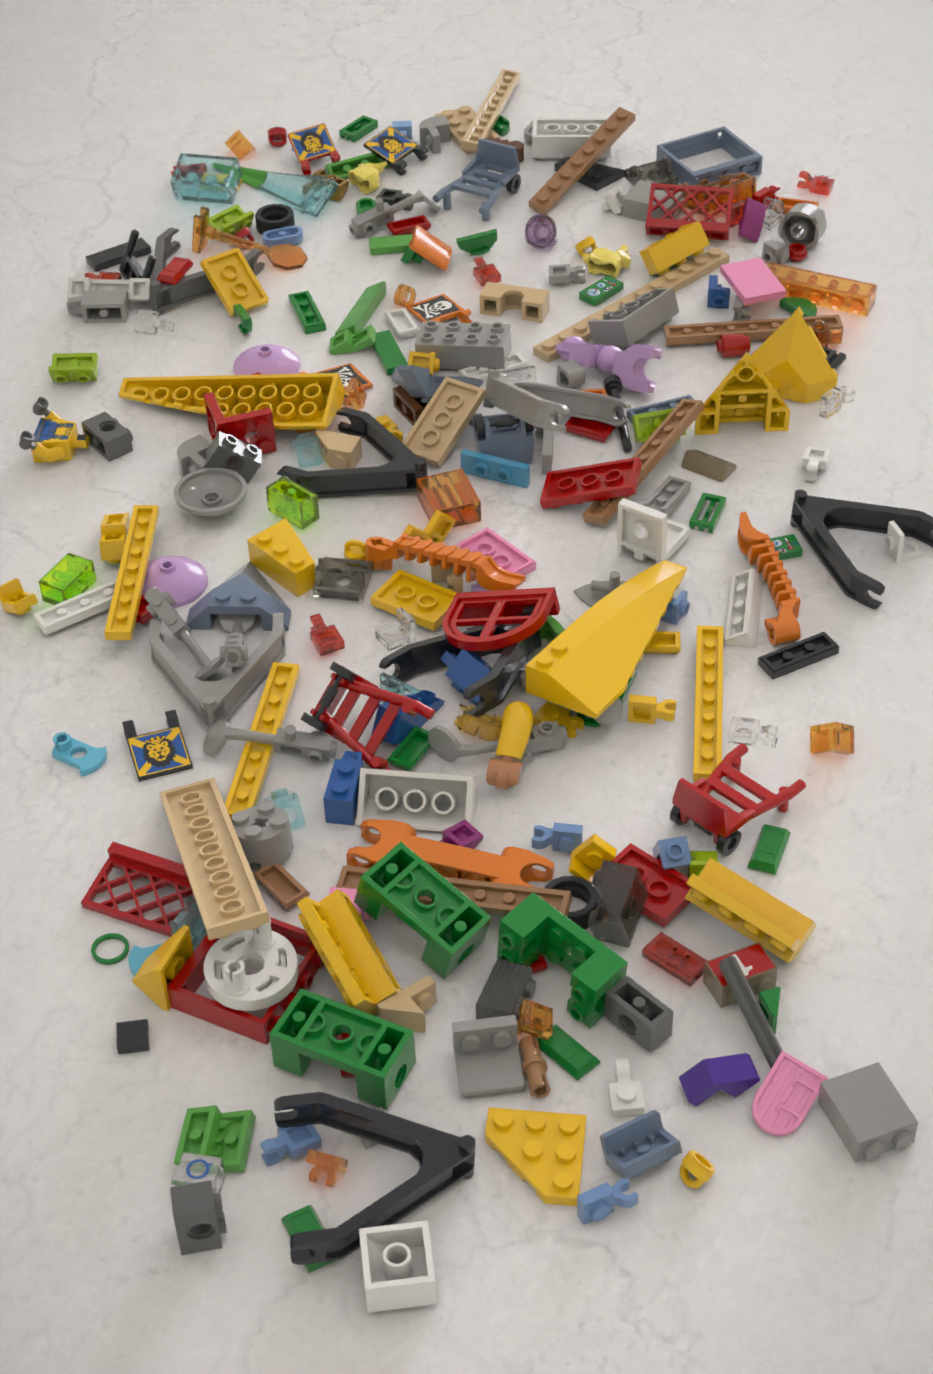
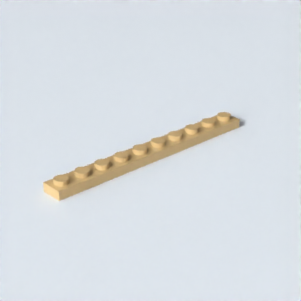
[460,69,521,152]

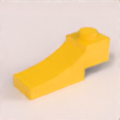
[99,513,130,564]

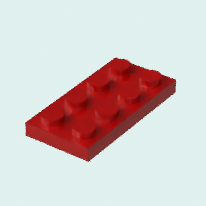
[539,457,642,509]

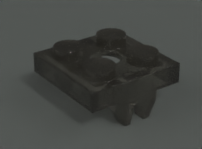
[624,157,678,186]
[312,557,374,602]

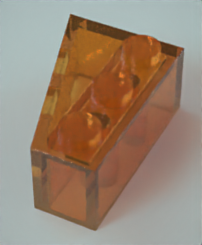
[682,172,756,218]

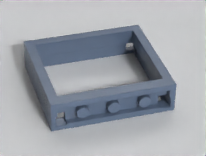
[656,126,763,193]

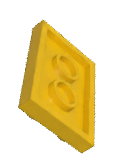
[200,247,270,317]
[370,569,457,631]

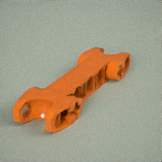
[346,819,554,887]

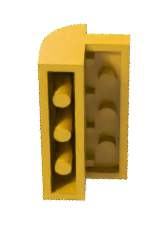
[685,858,817,963]
[297,889,402,1015]

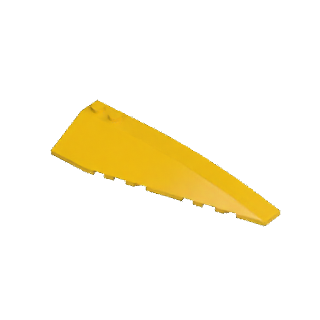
[118,373,345,430]
[525,560,687,719]

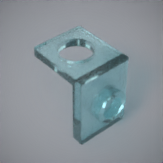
[290,433,323,468]
[379,672,421,703]
[263,788,306,830]

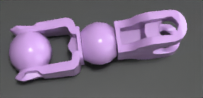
[555,336,662,393]

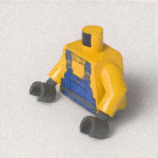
[19,397,90,463]

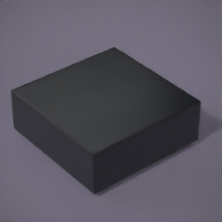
[116,1019,150,1054]

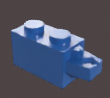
[441,649,494,709]
[323,751,363,826]

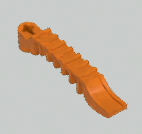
[737,512,801,645]
[365,533,526,591]

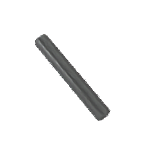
[719,956,782,1068]

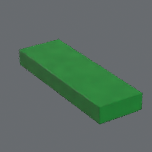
[288,291,326,335]
[371,330,408,376]

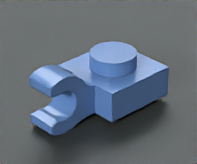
[532,822,583,853]
[260,1125,322,1166]
[577,1178,638,1225]

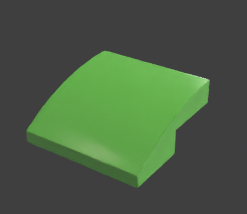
[174,1105,256,1173]

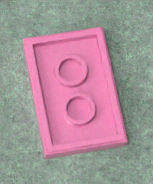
[720,257,786,305]
[456,527,536,575]

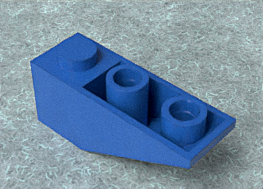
[371,690,445,745]

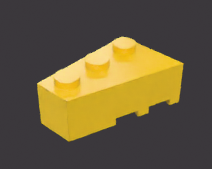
[639,221,710,276]
[247,518,317,597]

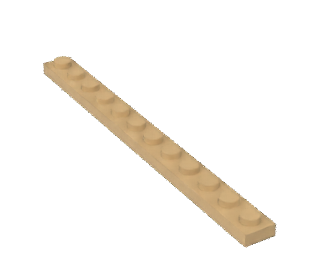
[533,247,730,363]

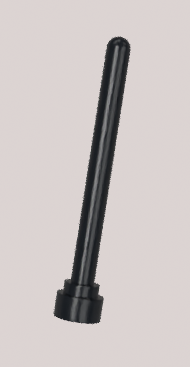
[603,375,632,452]

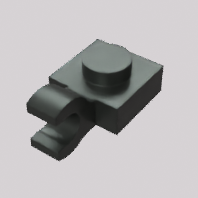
[376,188,414,211]

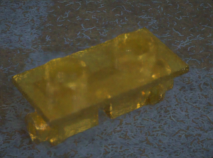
[454,703,502,742]

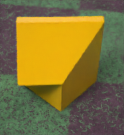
[131,925,194,1011]

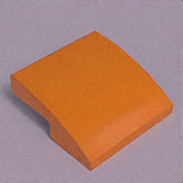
[409,225,452,271]

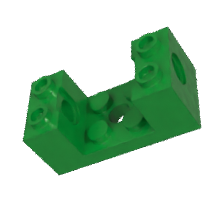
[354,842,492,979]
[497,892,628,1028]
[269,988,416,1110]

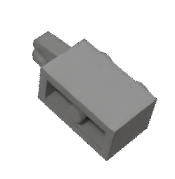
[67,290,130,323]

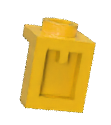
[568,834,617,884]

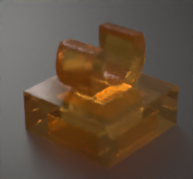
[343,377,367,410]
[517,999,553,1041]
[306,1149,349,1187]

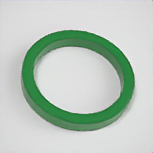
[91,933,129,965]

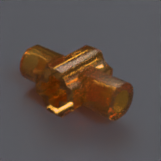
[810,321,842,348]

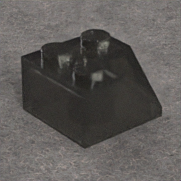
[588,860,648,948]

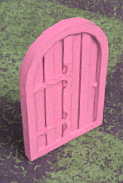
[751,1050,828,1136]

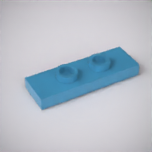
[460,449,530,489]

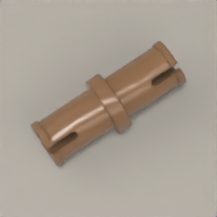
[518,1036,551,1098]

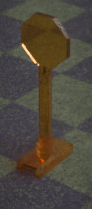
[192,206,308,270]

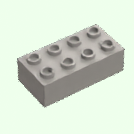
[415,321,512,370]

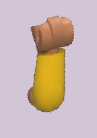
[486,701,533,790]

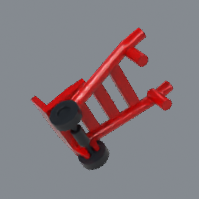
[301,661,435,770]
[670,743,806,856]

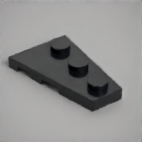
[555,157,625,191]

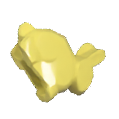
[348,161,387,194]
[583,244,631,277]

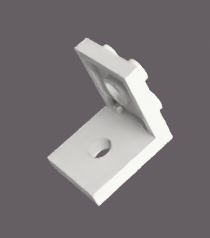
[617,498,691,564]

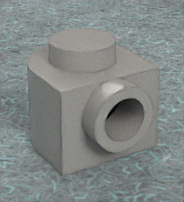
[761,239,789,268]
[556,359,586,389]

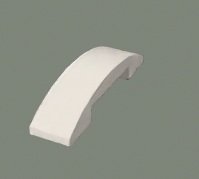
[67,277,151,302]

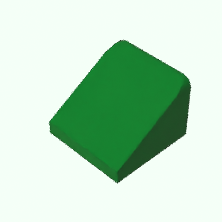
[758,987,781,1034]

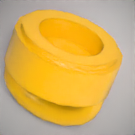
[575,236,597,257]
[344,540,366,565]
[679,1150,715,1189]

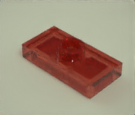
[642,932,707,987]

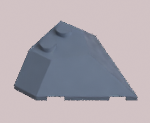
[391,365,483,404]
[186,561,291,631]

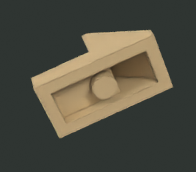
[431,546,463,593]
[377,975,437,1033]

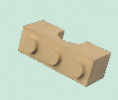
[480,282,550,323]

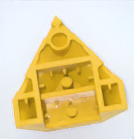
[751,306,838,404]
[695,352,790,435]

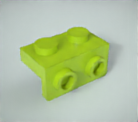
[204,204,254,241]
[48,353,99,383]
[631,408,686,444]

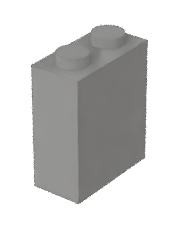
[623,180,686,222]
[818,1062,918,1163]

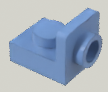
[660,590,690,625]
[652,836,692,870]

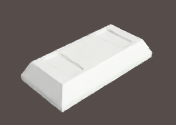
[384,308,420,339]

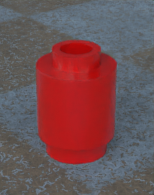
[716,333,750,357]

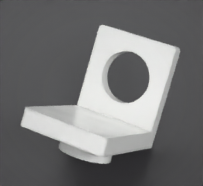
[885,521,924,563]

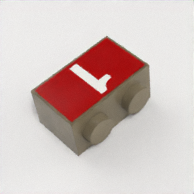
[703,942,778,1008]

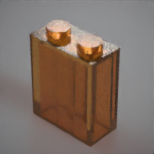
[416,469,481,528]

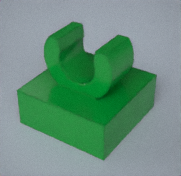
[401,246,424,264]

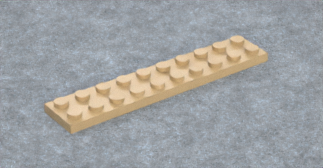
[159,777,270,940]

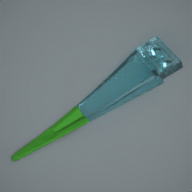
[212,161,339,218]

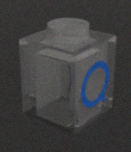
[171,1152,225,1194]

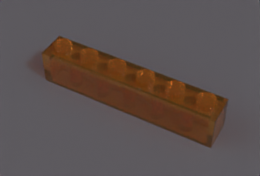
[764,261,877,317]

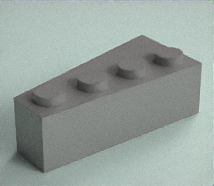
[588,287,679,349]

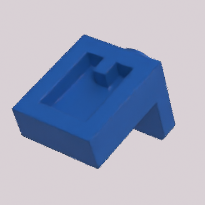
[707,275,730,308]

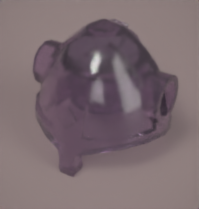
[524,214,558,249]

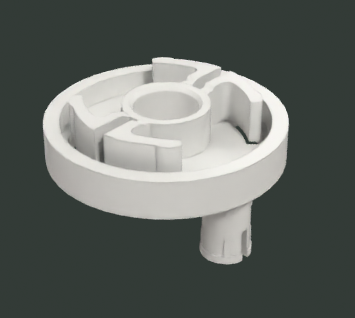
[204,917,299,1011]

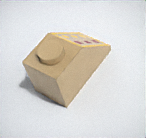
[315,429,362,469]

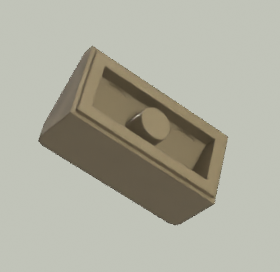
[681,450,737,482]

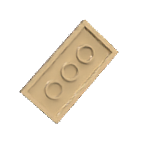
[435,106,502,154]
[402,377,487,467]

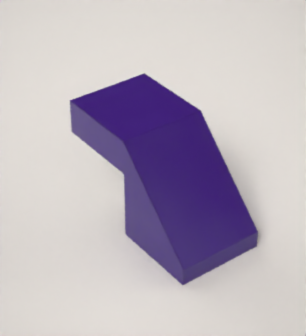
[679,1053,761,1107]

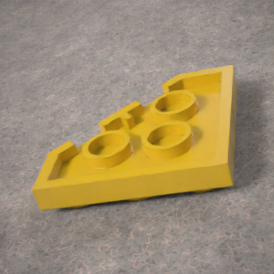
[485,1107,587,1206]

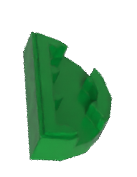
[492,115,510,137]
[456,229,497,256]
[779,297,817,317]
[233,304,252,334]

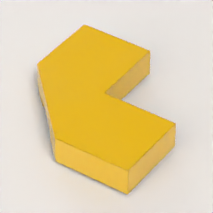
[401,510,456,543]

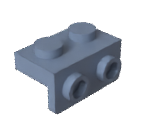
[600,1110,683,1179]

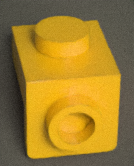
[408,351,440,376]
[0,578,38,615]

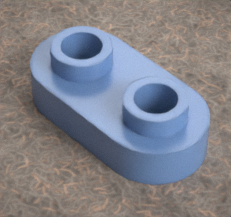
[262,226,303,249]

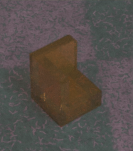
[225,130,257,160]
[810,722,854,755]

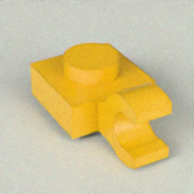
[628,694,677,724]

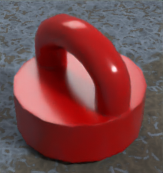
[268,127,287,147]
[232,227,254,249]

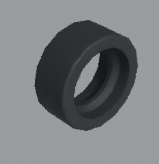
[255,204,295,234]
[544,876,598,930]

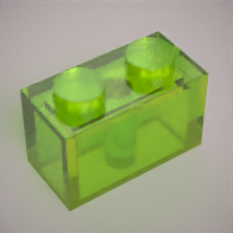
[266,476,320,530]
[38,553,97,605]

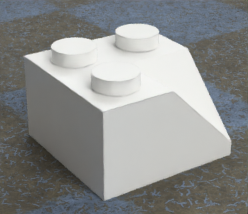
[359,1220,437,1313]

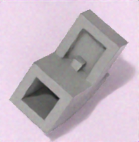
[419,115,450,154]
[177,435,211,478]

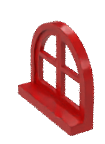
[442,587,560,651]

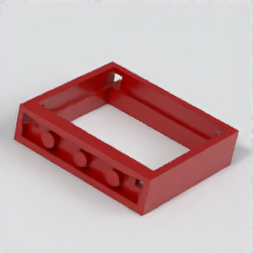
[167,917,325,1045]

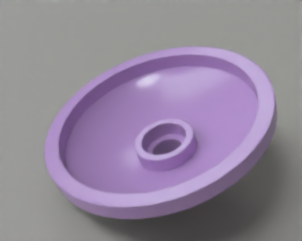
[233,344,300,375]
[141,555,208,608]

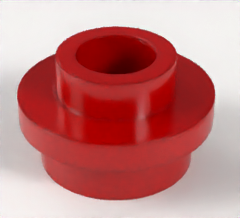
[789,243,808,262]

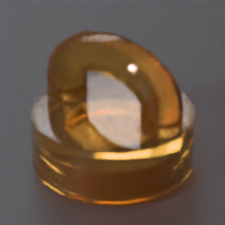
[394,284,416,307]

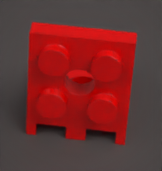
[204,392,277,454]

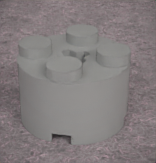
[778,203,827,250]
[232,801,294,868]

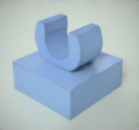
[392,120,412,140]

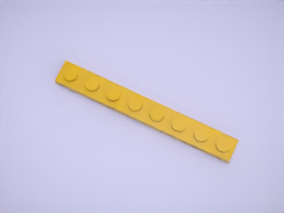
[104,505,159,641]
[693,625,723,781]
[225,662,300,821]

